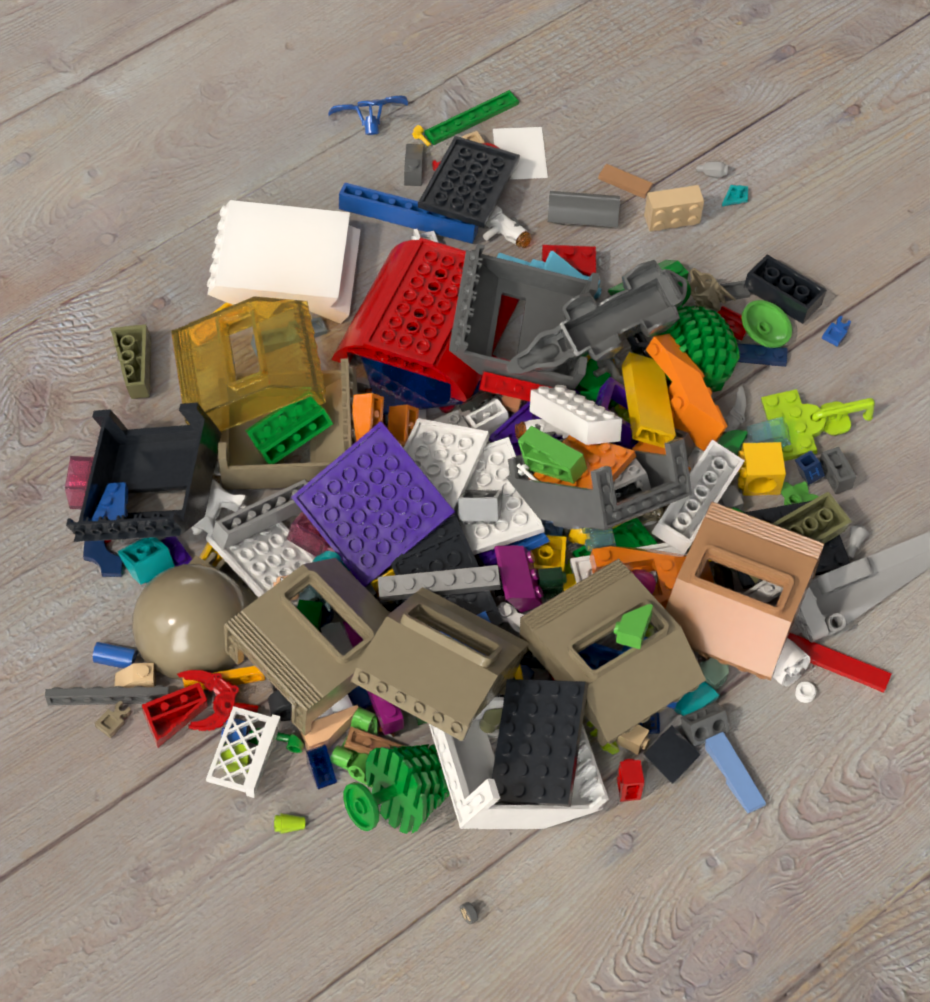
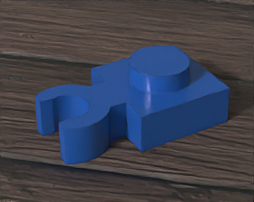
[822,316,851,347]

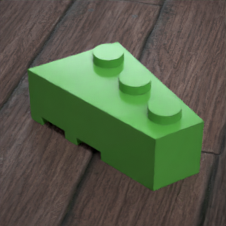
[518,426,587,484]

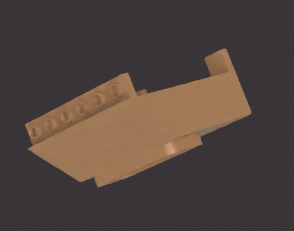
[665,502,824,681]

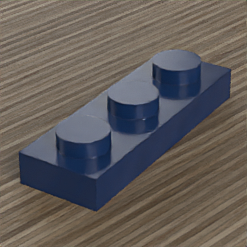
[737,343,787,367]

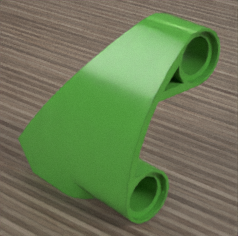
[330,707,378,788]

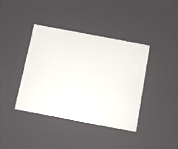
[493,127,548,179]

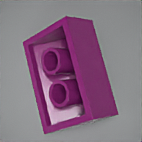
[494,546,543,613]

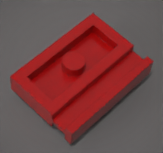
[717,306,747,341]

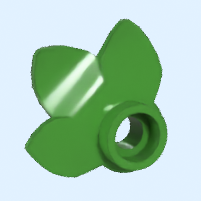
[781,482,818,505]

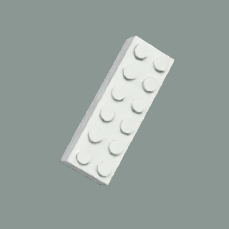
[530,385,622,445]
[651,440,745,554]

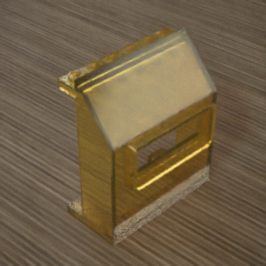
[171,296,327,431]

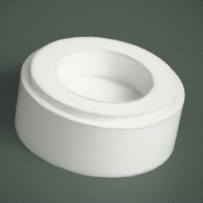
[795,682,816,703]

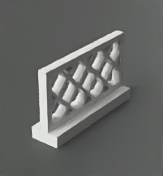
[206,706,281,798]

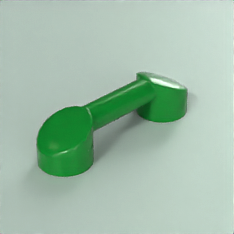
[248,728,304,753]

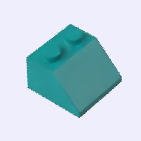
[117,537,175,585]

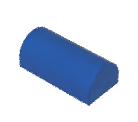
[93,642,138,669]

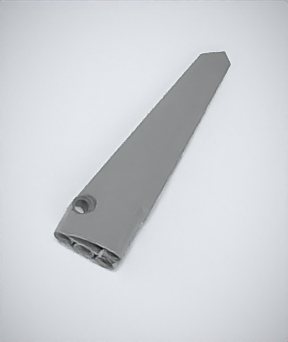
[794,531,930,642]

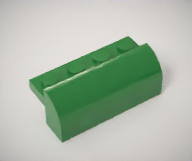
[245,388,333,464]

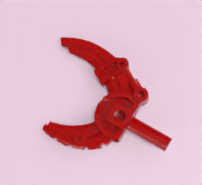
[177,670,258,731]

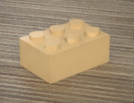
[644,185,704,232]

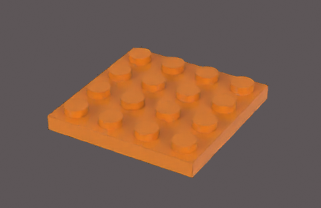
[529,435,636,489]

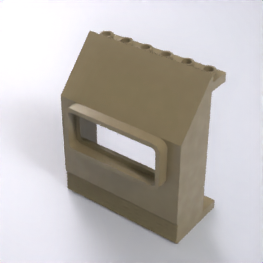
[218,358,357,490]
[224,558,390,736]
[520,559,706,747]
[351,587,529,741]

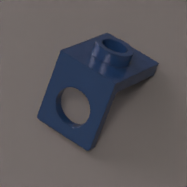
[348,686,372,709]

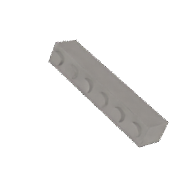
[211,479,308,550]
[378,565,501,601]

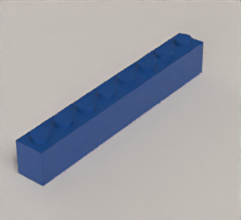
[339,183,478,244]

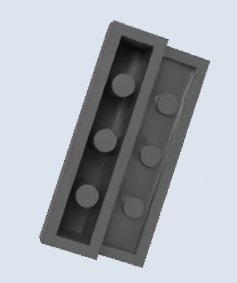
[547,191,620,227]

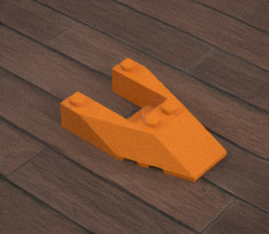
[646,334,727,451]
[353,393,419,448]
[589,546,714,609]

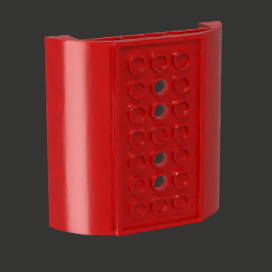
[331,237,520,402]

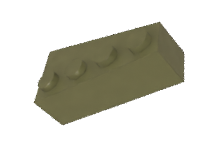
[110,324,151,399]

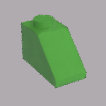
[614,604,653,649]

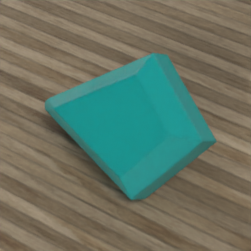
[722,185,748,206]

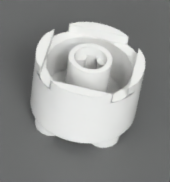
[773,638,811,687]

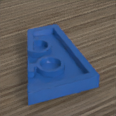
[92,482,128,521]

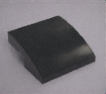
[643,725,701,784]

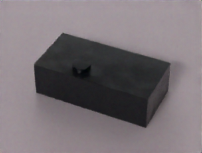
[743,254,827,324]

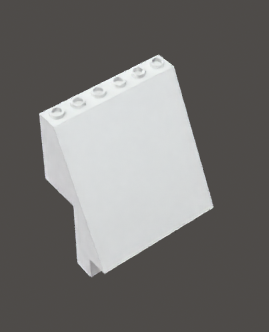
[207,200,360,324]

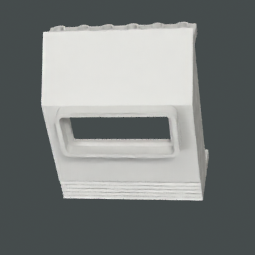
[429,697,608,829]

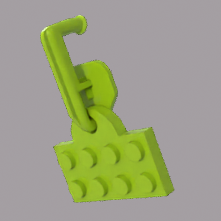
[761,389,875,461]

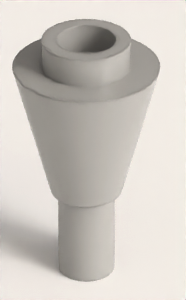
[847,525,869,560]

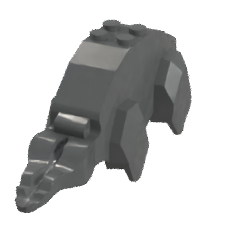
[506,260,687,375]

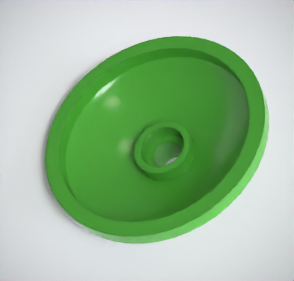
[742,300,792,348]

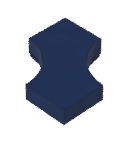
[83,540,123,577]

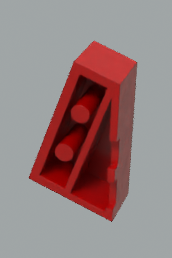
[541,245,596,277]
[142,682,207,748]

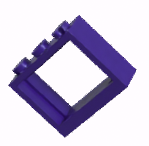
[595,377,634,444]

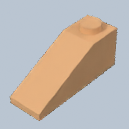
[301,705,358,754]

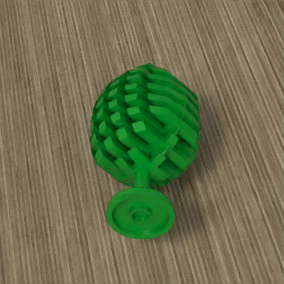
[657,277,740,392]

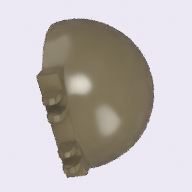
[132,552,258,680]

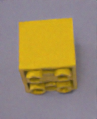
[737,442,786,496]

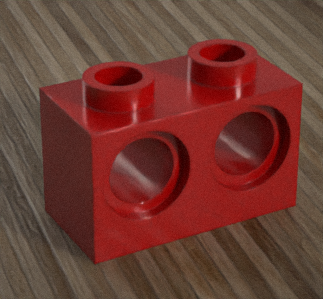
[617,759,645,802]

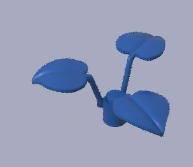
[328,96,408,135]

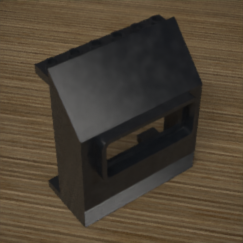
[66,402,222,542]

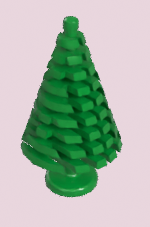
[343,744,450,834]

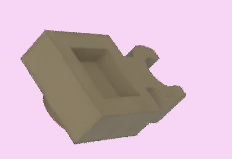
[94,701,131,738]

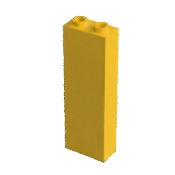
[621,352,676,448]

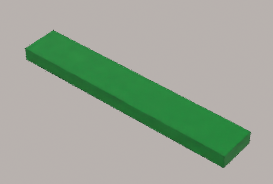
[424,90,519,145]

